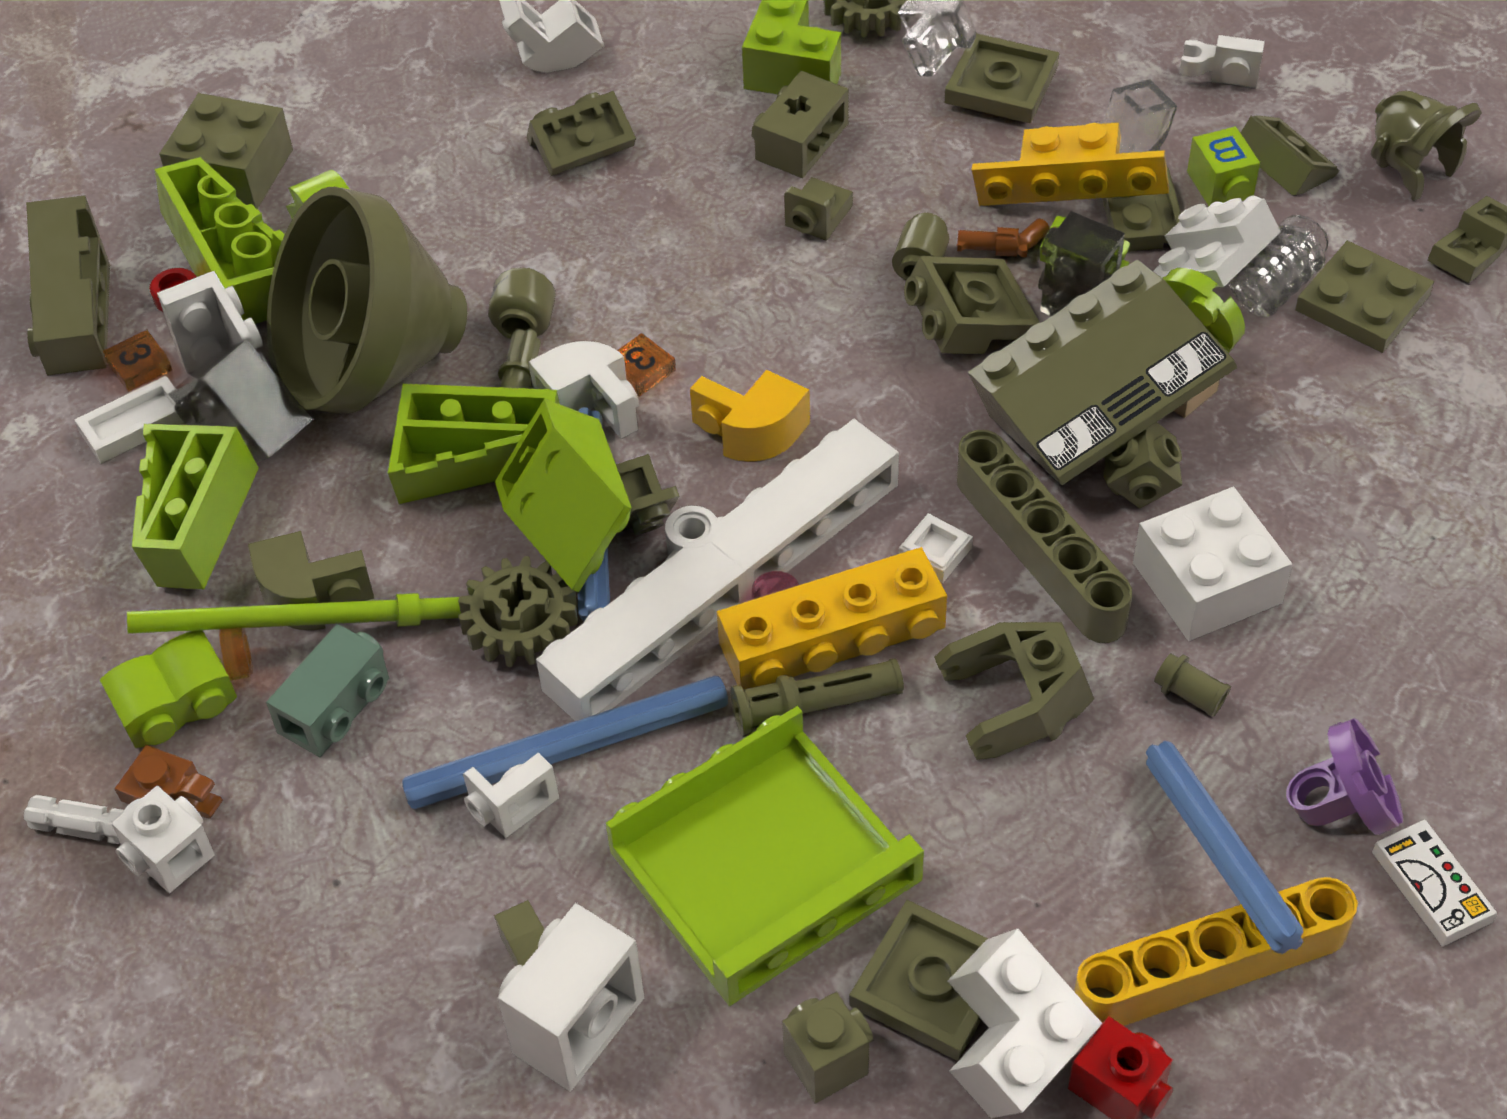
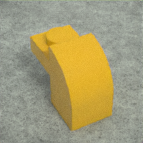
[690,370,810,462]

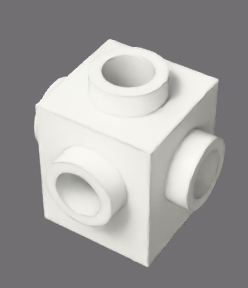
[111,785,215,894]

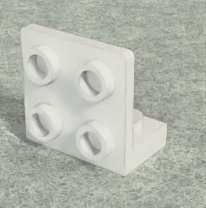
[157,271,273,404]

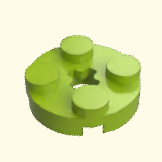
[1163,268,1245,353]

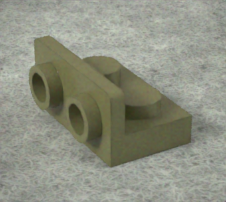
[526,91,636,176]

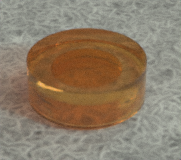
[219,628,253,681]

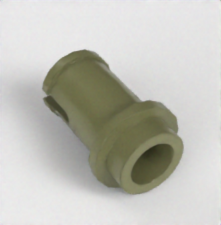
[1154,653,1231,717]

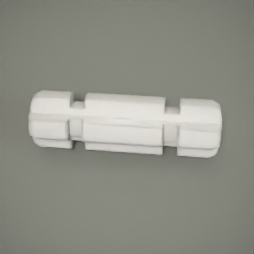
[24,795,124,844]

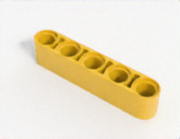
[1074,877,1358,1031]

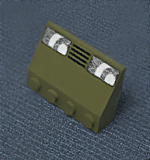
[968,260,1237,485]

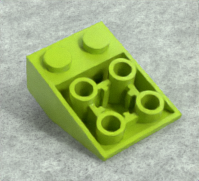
[495,399,632,592]

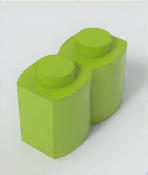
[100,630,237,748]

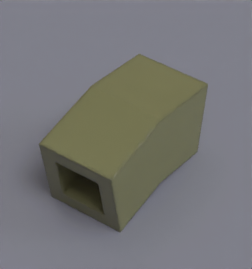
[494,900,544,966]

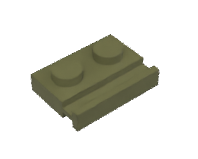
[1102,167,1181,251]

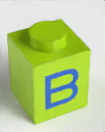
[1187,126,1260,206]

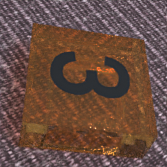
[103,330,173,392]
[617,333,676,397]

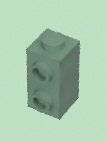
[266,624,389,757]

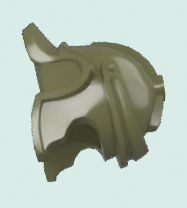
[1371,91,1482,201]

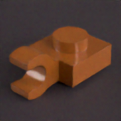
[114,745,223,818]

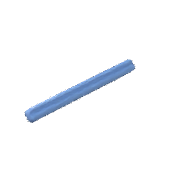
[402,676,728,809]

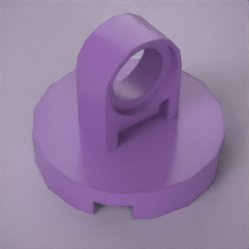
[1286,718,1403,835]

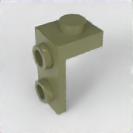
[616,454,680,535]

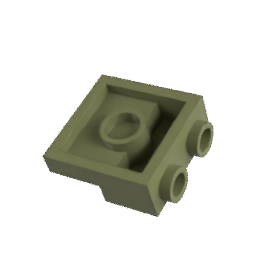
[904,256,1040,354]

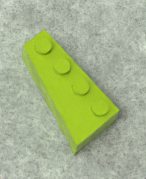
[155,157,285,324]

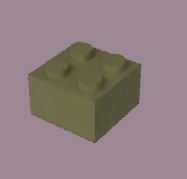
[159,93,293,209]

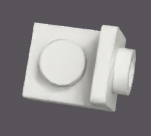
[463,753,559,838]

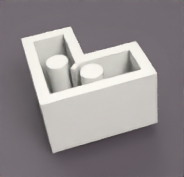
[948,928,1102,1118]

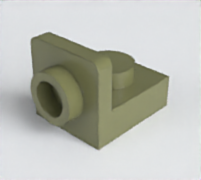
[784,177,853,241]

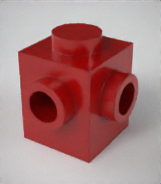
[1068,1016,1174,1119]

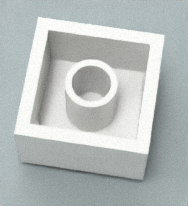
[1133,486,1292,641]
[497,903,644,1092]

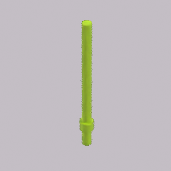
[127,593,461,634]

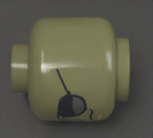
[488,267,556,339]

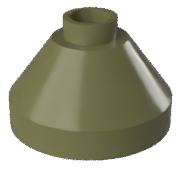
[267,187,467,414]

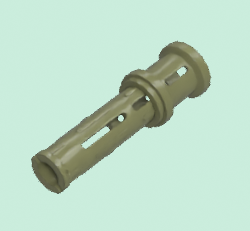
[730,658,904,736]

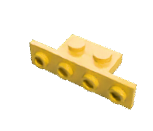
[972,122,1169,206]

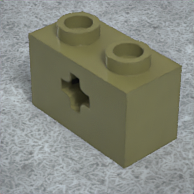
[751,71,849,178]

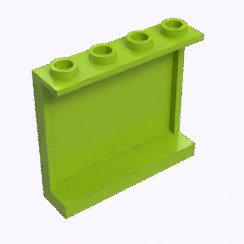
[606,706,924,1007]

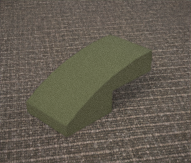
[1427,196,1507,283]

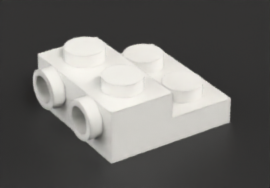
[1153,196,1281,288]

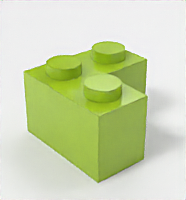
[742,0,841,95]

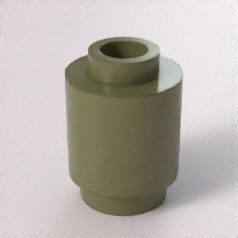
[892,213,949,280]

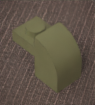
[248,531,374,630]

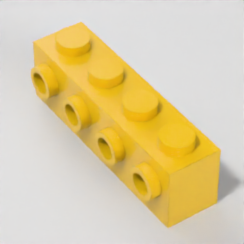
[716,547,947,689]

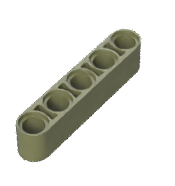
[957,430,1132,643]

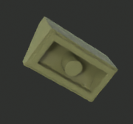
[1240,115,1339,196]

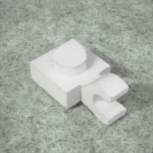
[1179,35,1264,88]

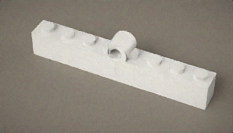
[536,419,899,721]

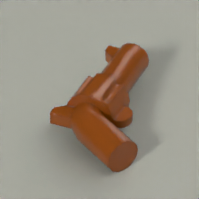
[957,218,1050,257]

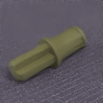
[498,329,541,389]

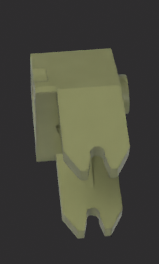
[934,622,1094,760]

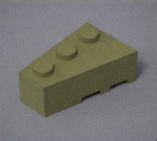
[26,195,110,376]

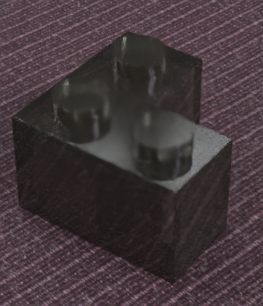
[168,339,313,463]

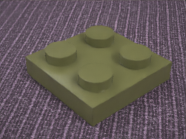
[944,33,1060,123]
[1295,240,1435,353]
[849,900,988,1061]

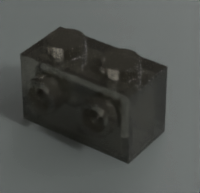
[1038,211,1125,316]

